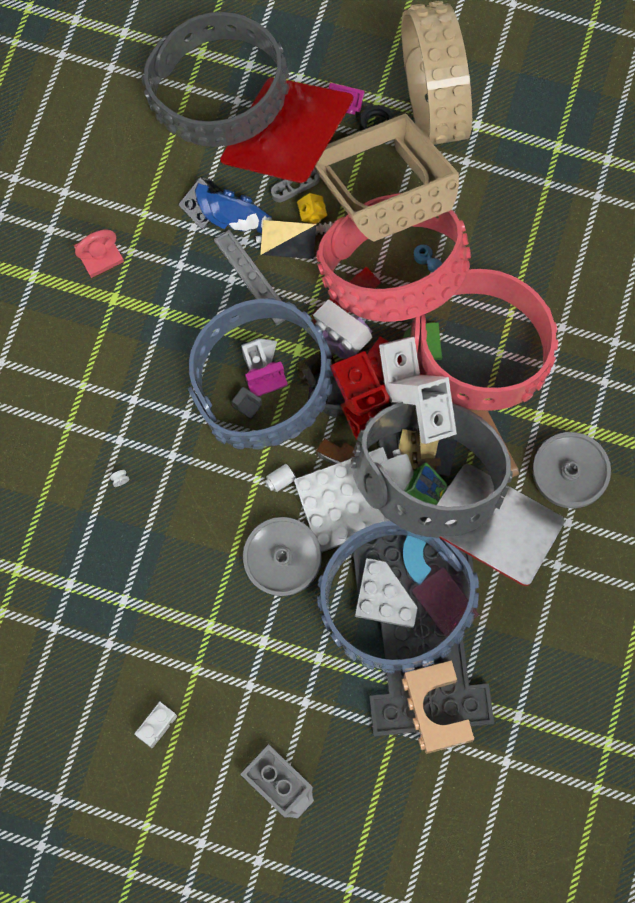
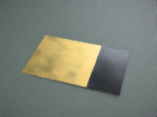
[398,429,457,476]

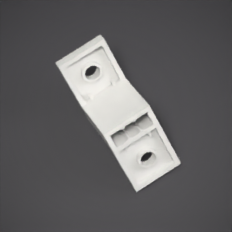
[379,337,457,444]

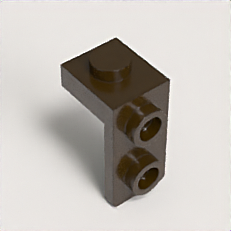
[295,351,335,387]
[411,428,441,470]

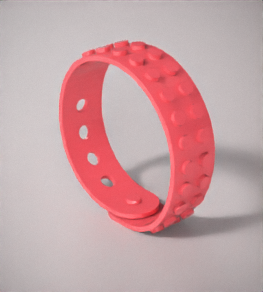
[317,193,471,322]
[410,269,558,411]

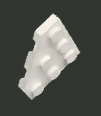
[355,558,417,628]

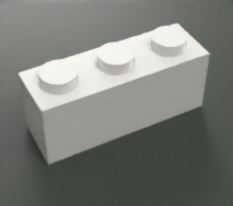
[313,299,372,353]

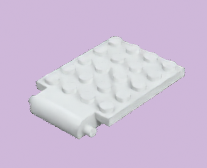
[294,447,414,552]

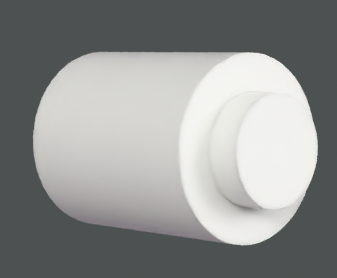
[265,464,296,492]

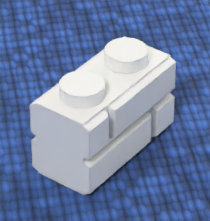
[135,702,177,748]

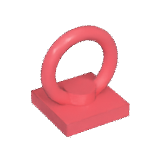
[74,229,124,278]

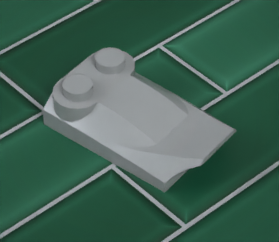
[240,744,314,819]

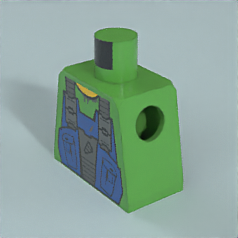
[404,463,447,505]

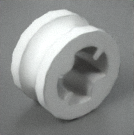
[110,470,129,487]

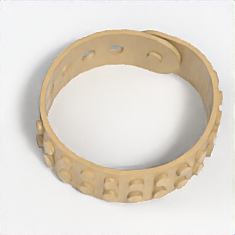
[401,1,472,145]

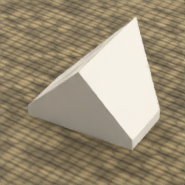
[241,339,277,371]

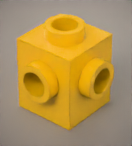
[297,193,327,224]

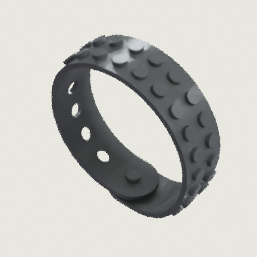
[142,12,289,147]
[350,402,513,538]

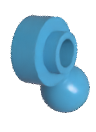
[414,245,442,272]

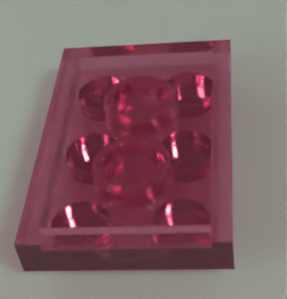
[411,567,479,638]

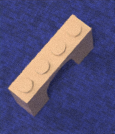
[402,660,474,754]

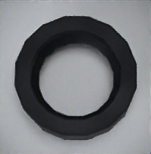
[360,105,394,131]

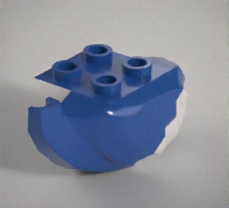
[195,183,272,234]

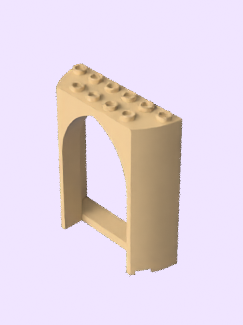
[314,113,459,242]

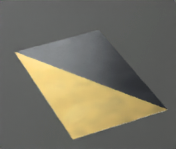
[260,220,316,259]

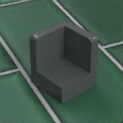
[232,387,262,419]

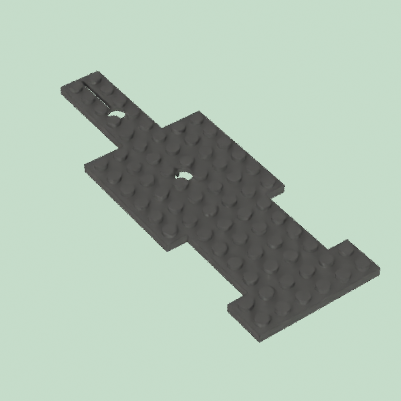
[353,406,494,737]

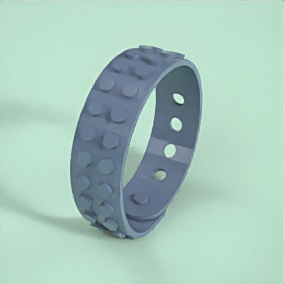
[187,298,334,449]
[317,521,479,674]

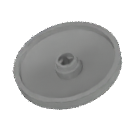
[532,432,611,509]
[243,517,322,596]

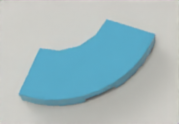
[403,535,431,586]

